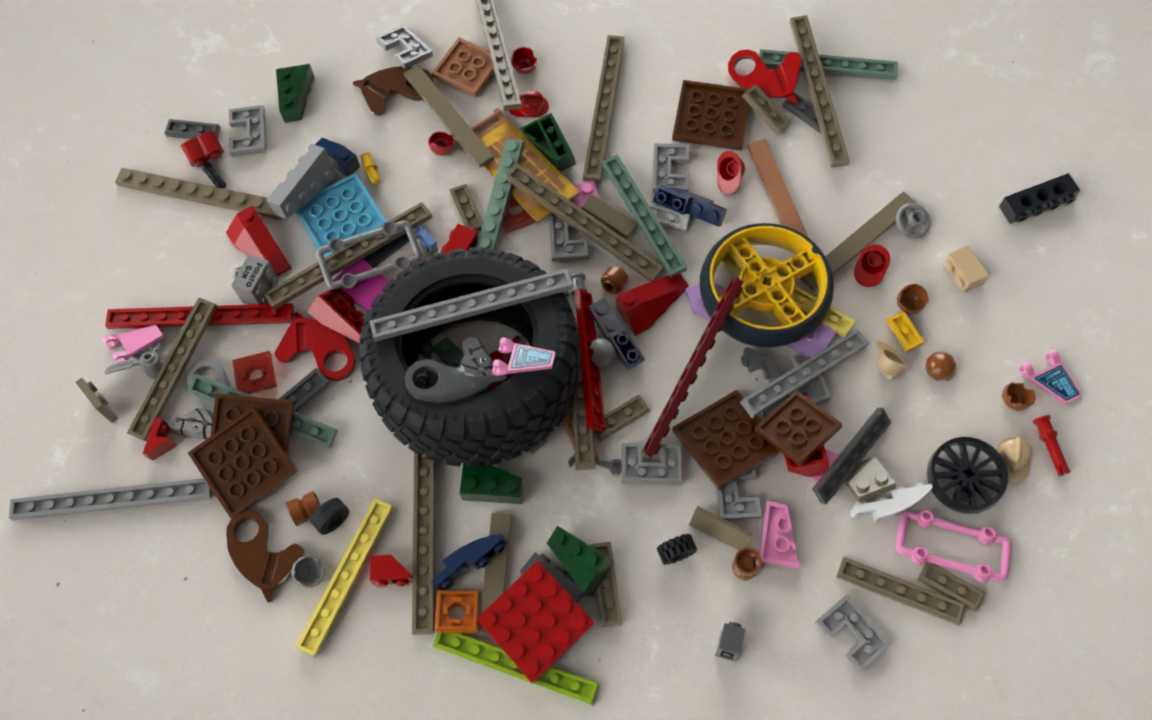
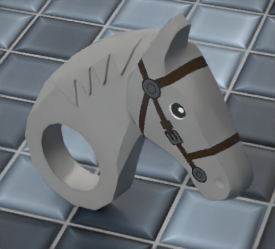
[168,360,231,439]

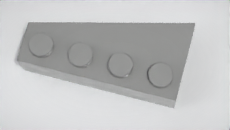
[267,144,338,219]

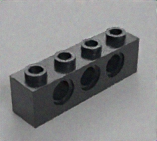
[999,173,1080,224]

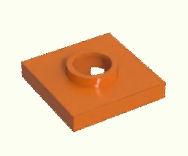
[435,590,479,633]

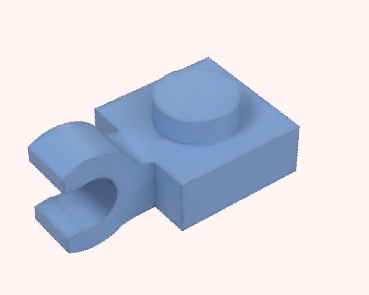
[414,224,438,255]

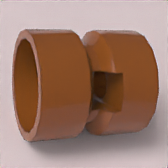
[286,491,321,526]
[732,547,762,581]

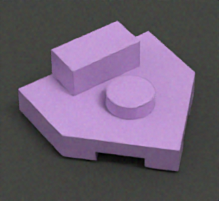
[685,283,726,321]

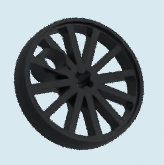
[927,437,1008,514]

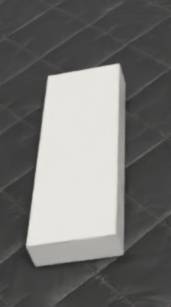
[648,203,691,232]

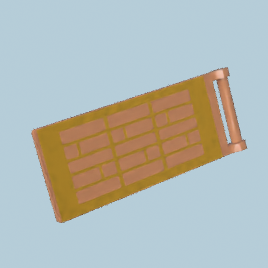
[471,108,580,223]

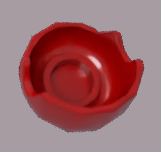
[511,47,537,74]
[428,131,456,156]

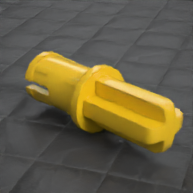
[360,152,381,185]

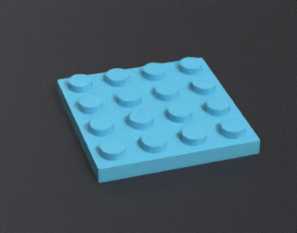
[296,173,386,258]

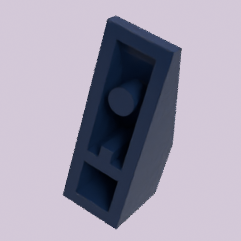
[315,138,360,177]

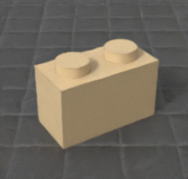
[944,246,989,292]

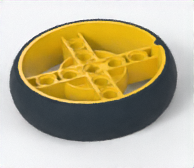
[700,223,834,347]

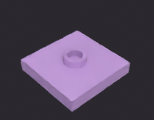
[786,313,837,359]

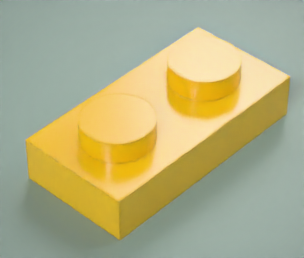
[886,311,924,353]

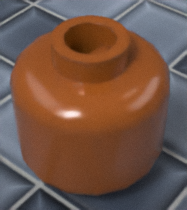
[601,266,628,293]

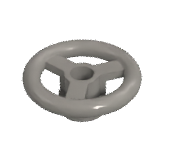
[896,203,931,238]

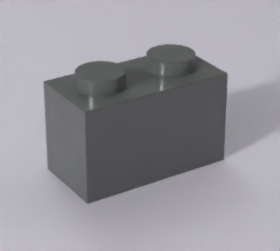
[715,622,746,662]

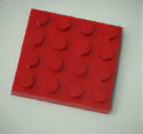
[476,560,596,684]

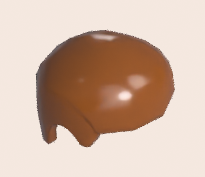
[897,284,929,314]
[925,352,957,381]
[1002,382,1036,411]

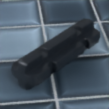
[201,161,226,188]

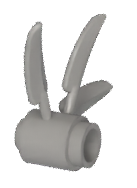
[105,330,164,379]

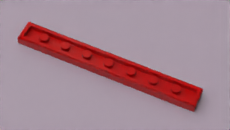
[574,288,606,432]

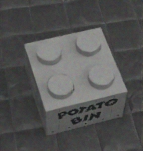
[231,254,279,305]

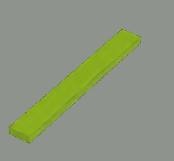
[433,633,599,705]

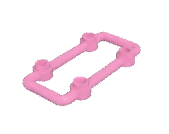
[896,510,1012,583]

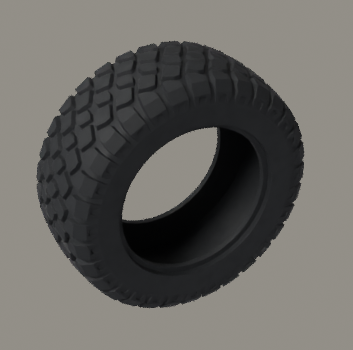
[359,248,581,467]

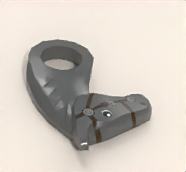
[404,337,507,403]

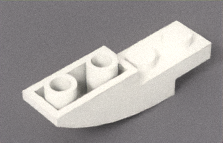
[850,482,933,523]

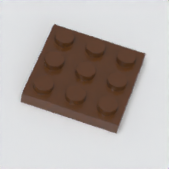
[755,390,842,467]

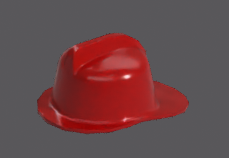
[508,90,549,117]
[717,151,745,194]
[854,244,891,288]

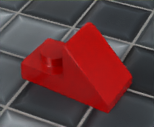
[142,417,177,460]

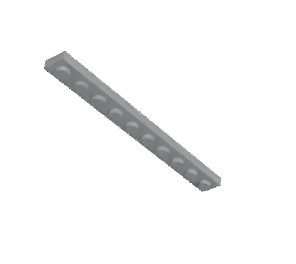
[369,269,573,342]
[9,478,212,521]

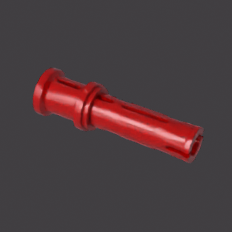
[1032,415,1071,476]

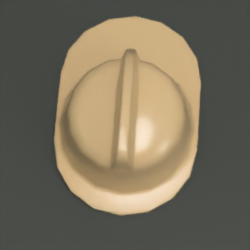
[875,341,910,380]
[997,437,1031,483]

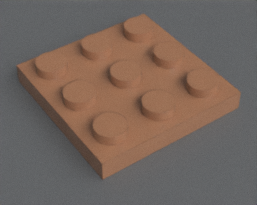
[432,37,494,97]

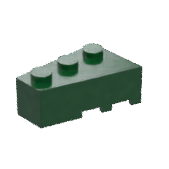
[276,64,315,123]
[520,113,576,172]
[460,463,524,504]
[547,526,614,597]

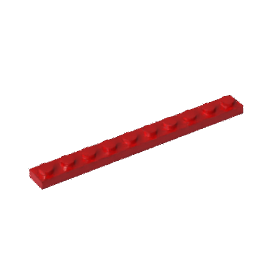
[105,303,294,329]

